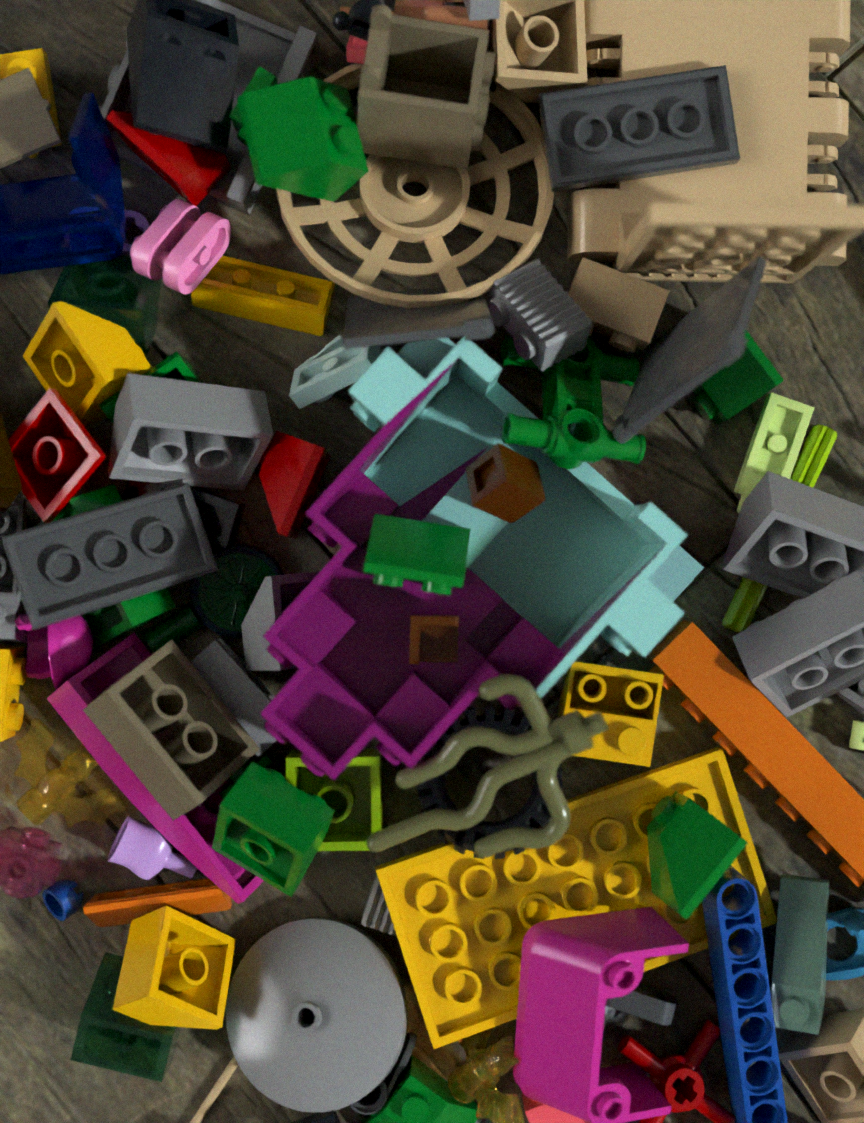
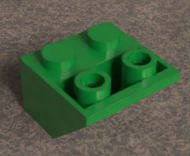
[363,514,470,595]

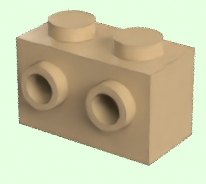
[568,257,670,353]

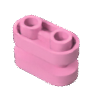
[130,199,231,295]

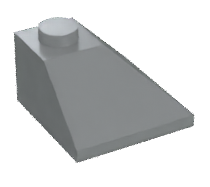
[241,571,320,671]

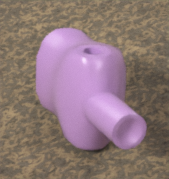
[108,816,197,881]

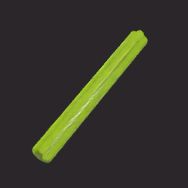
[722,424,837,633]

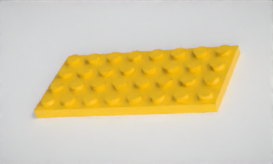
[375,747,777,1049]

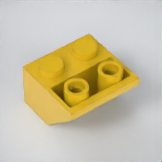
[557,661,664,767]

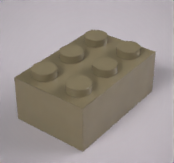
[82,640,260,820]

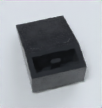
[127,0,239,154]

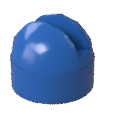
[42,880,84,921]

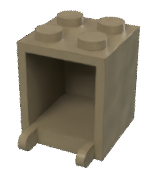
[357,5,496,169]

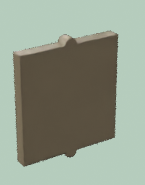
[0,68,62,169]

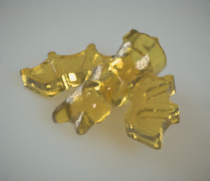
[14,717,126,828]
[448,1027,524,1123]

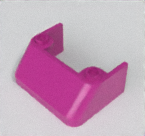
[513,907,689,1123]

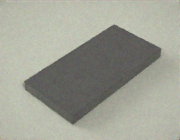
[537,65,740,192]
[2,482,218,631]

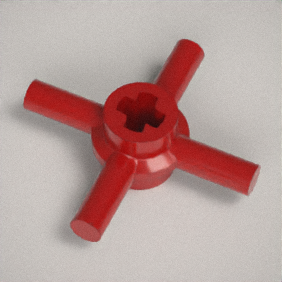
[618,1020,735,1123]

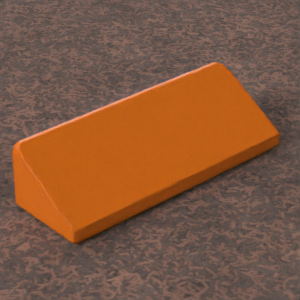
[83,878,232,927]

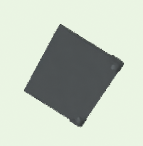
[612,255,767,444]
[343,279,495,349]

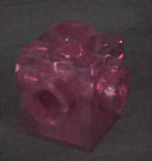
[0,826,63,898]

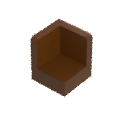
[465,443,546,523]
[409,614,459,664]

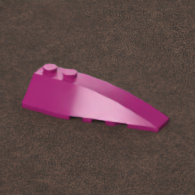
[46,633,264,904]

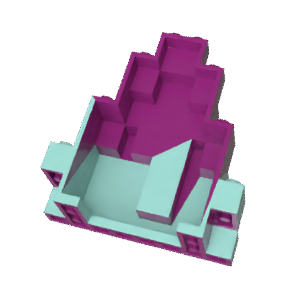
[260,336,704,780]

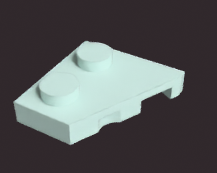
[289,335,381,409]

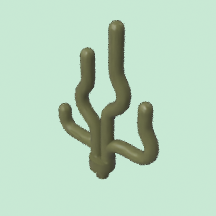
[366,674,608,858]

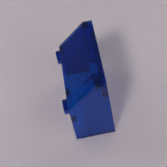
[0,93,127,275]

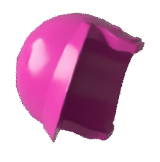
[15,613,94,690]

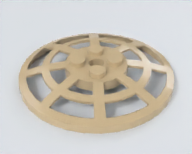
[276,63,554,308]

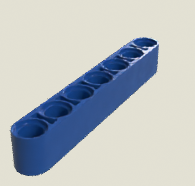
[702,865,788,1123]

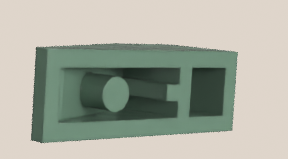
[771,874,829,1035]

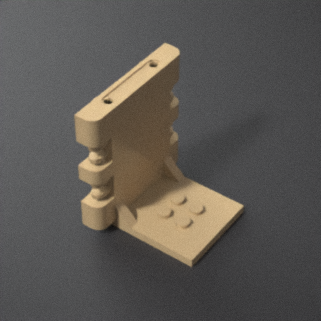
[567,0,864,283]

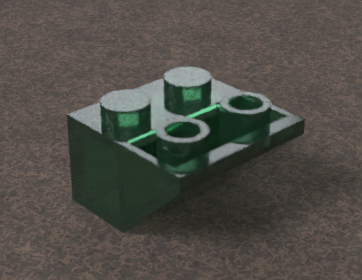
[70,952,181,1082]

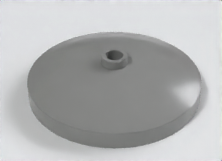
[226,917,408,1113]

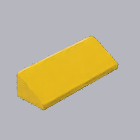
[191,256,335,336]

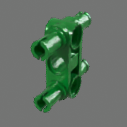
[500,335,646,469]

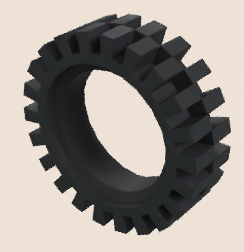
[417,707,563,859]

